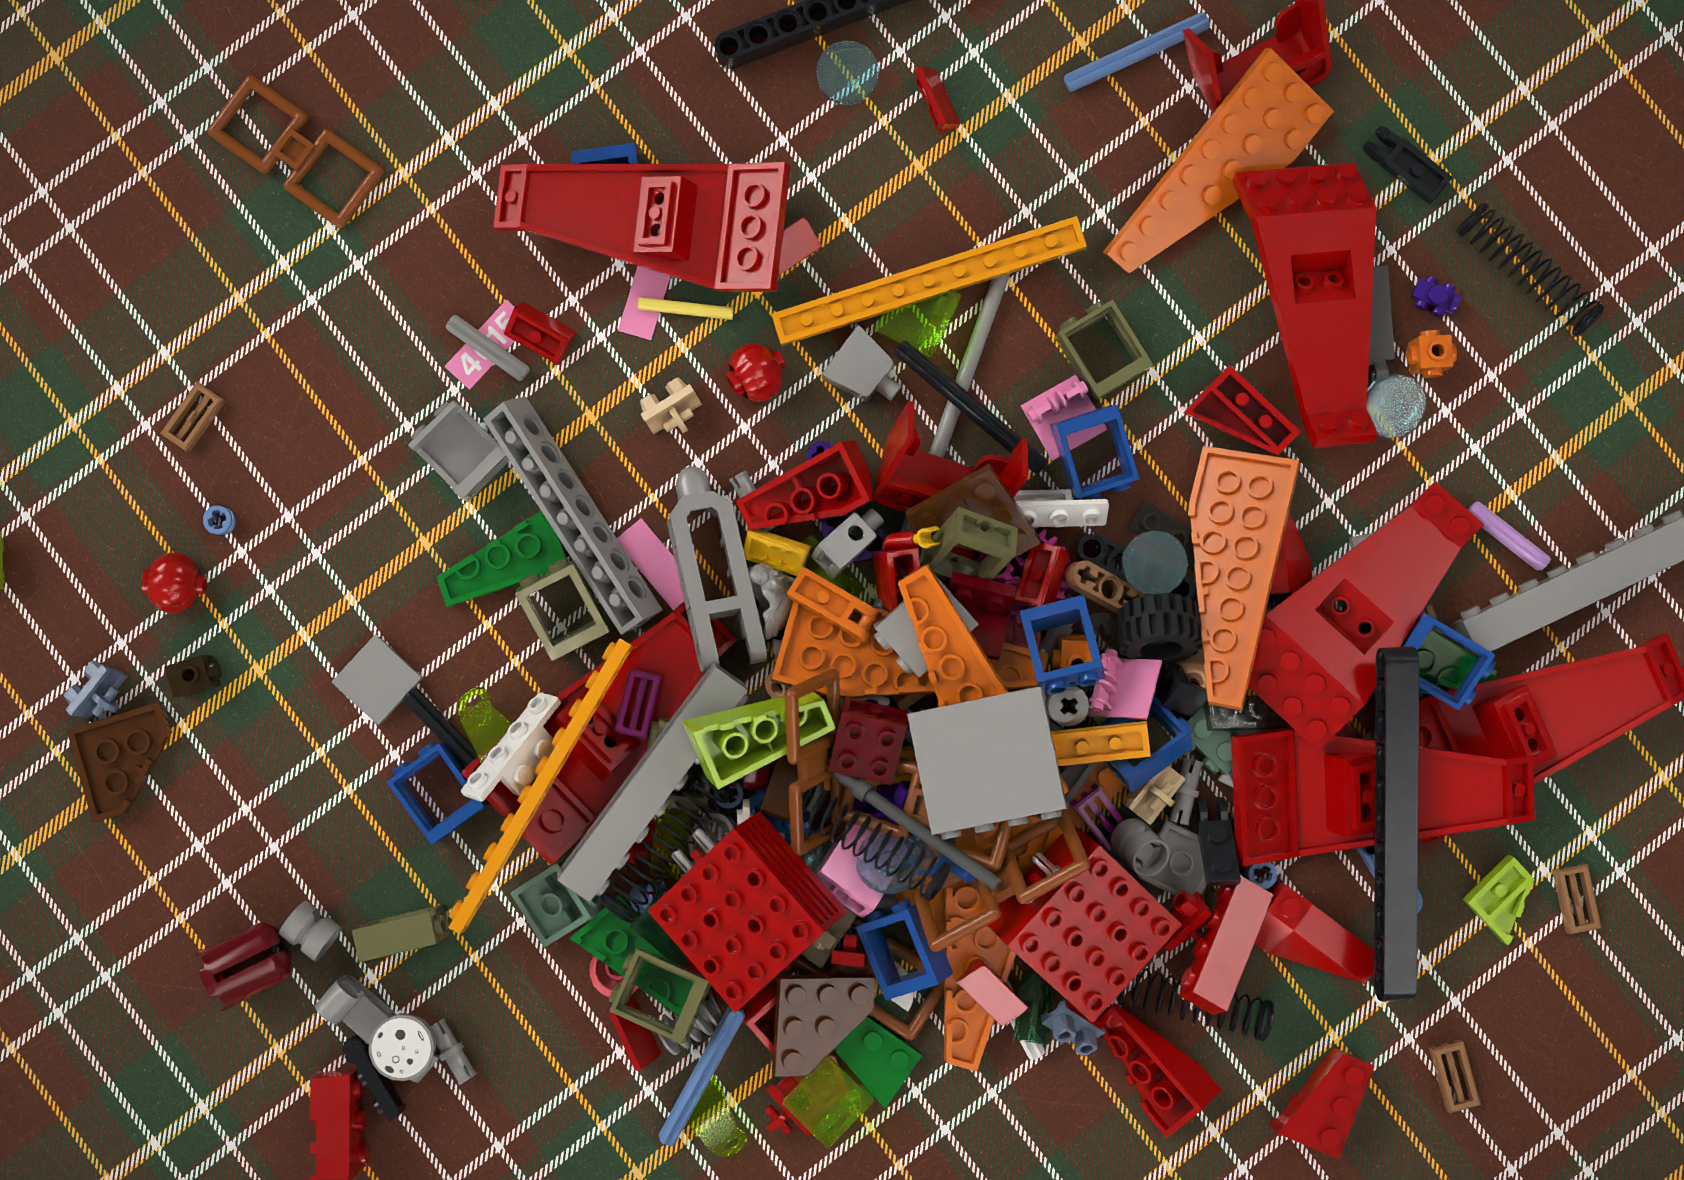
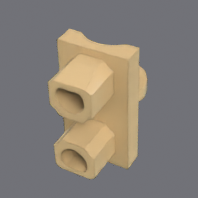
[640,377,702,434]
[1124,766,1185,825]

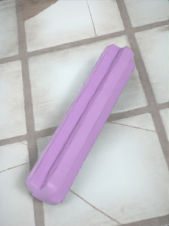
[1468,501,1551,571]

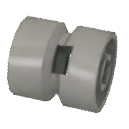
[1110,818,1170,877]
[278,900,342,962]

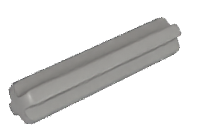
[446,315,530,381]

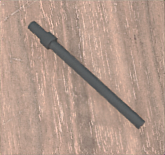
[832,773,1002,891]

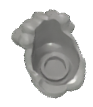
[748,563,795,640]

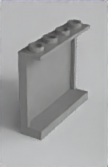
[907,686,1069,840]

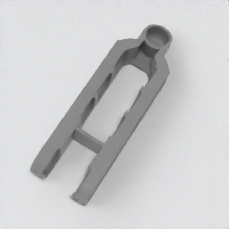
[667,466,767,674]

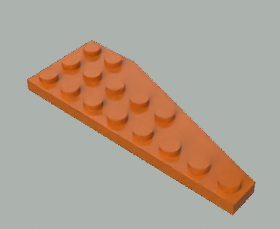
[1103,48,1334,273]
[1189,446,1300,711]
[771,601,1049,698]
[944,815,1058,1072]

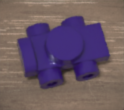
[1411,276,1461,318]

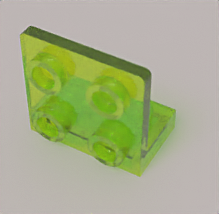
[876,289,962,359]
[782,1055,874,1149]

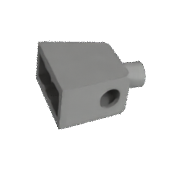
[822,326,902,402]
[811,508,884,580]

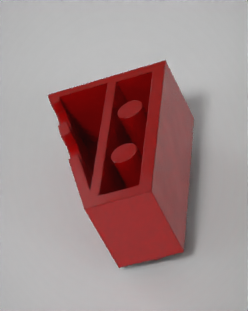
[1183,365,1301,456]
[1269,1047,1375,1159]
[309,1069,370,1180]

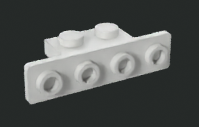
[1014,489,1109,527]
[461,693,561,802]

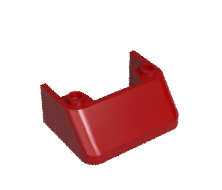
[1183,0,1332,113]
[874,401,1029,512]

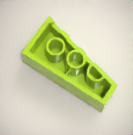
[682,692,836,789]

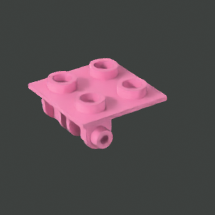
[1021,375,1107,461]
[1087,649,1162,720]

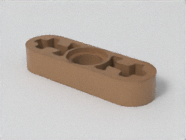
[1065,560,1146,614]

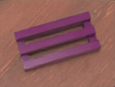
[614,668,662,739]
[1070,783,1124,852]

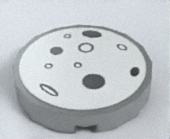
[369,1013,436,1081]

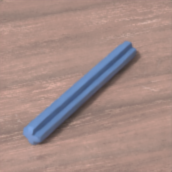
[1064,12,1210,92]
[659,1006,745,1146]

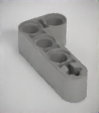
[314,974,440,1083]

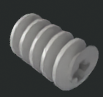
[1045,686,1089,726]
[658,988,725,1055]

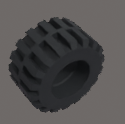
[1117,593,1202,665]

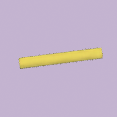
[638,297,734,320]

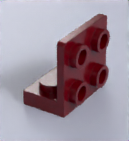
[948,572,1017,660]
[828,696,908,785]

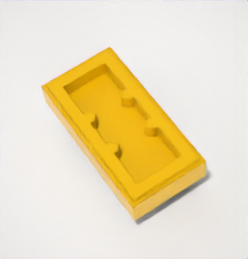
[743,529,811,576]

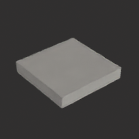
[332,635,424,725]
[1137,819,1207,896]

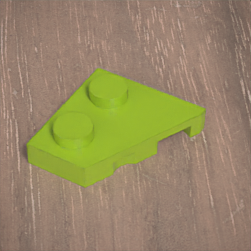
[1463,854,1535,945]

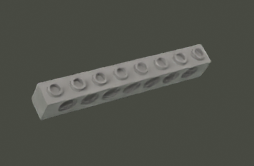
[483,396,663,635]

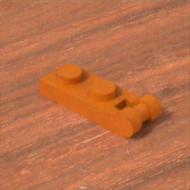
[786,566,882,643]

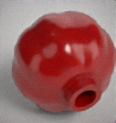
[725,343,786,402]
[142,552,207,613]

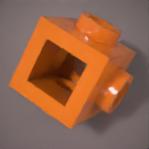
[1406,330,1457,378]
[1051,634,1092,670]

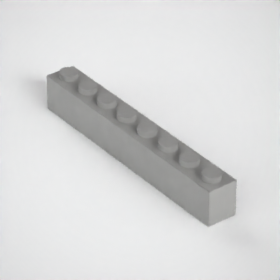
[1453,510,1684,657]
[557,662,748,902]

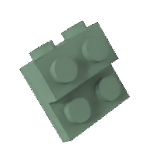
[1184,699,1268,775]
[510,855,603,948]

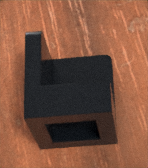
[1155,662,1208,717]

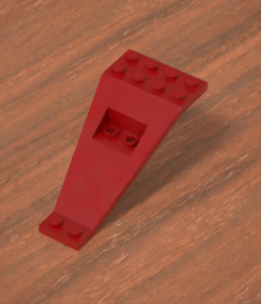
[493,162,791,292]
[1232,163,1378,448]
[1248,480,1484,751]
[461,603,738,866]
[1419,633,1684,840]
[1231,728,1535,866]

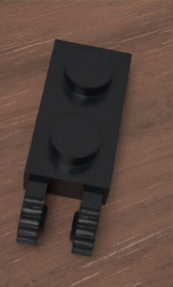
[1363,126,1453,205]
[1196,797,1241,886]
[342,1034,406,1122]

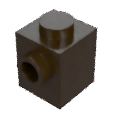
[164,655,222,697]

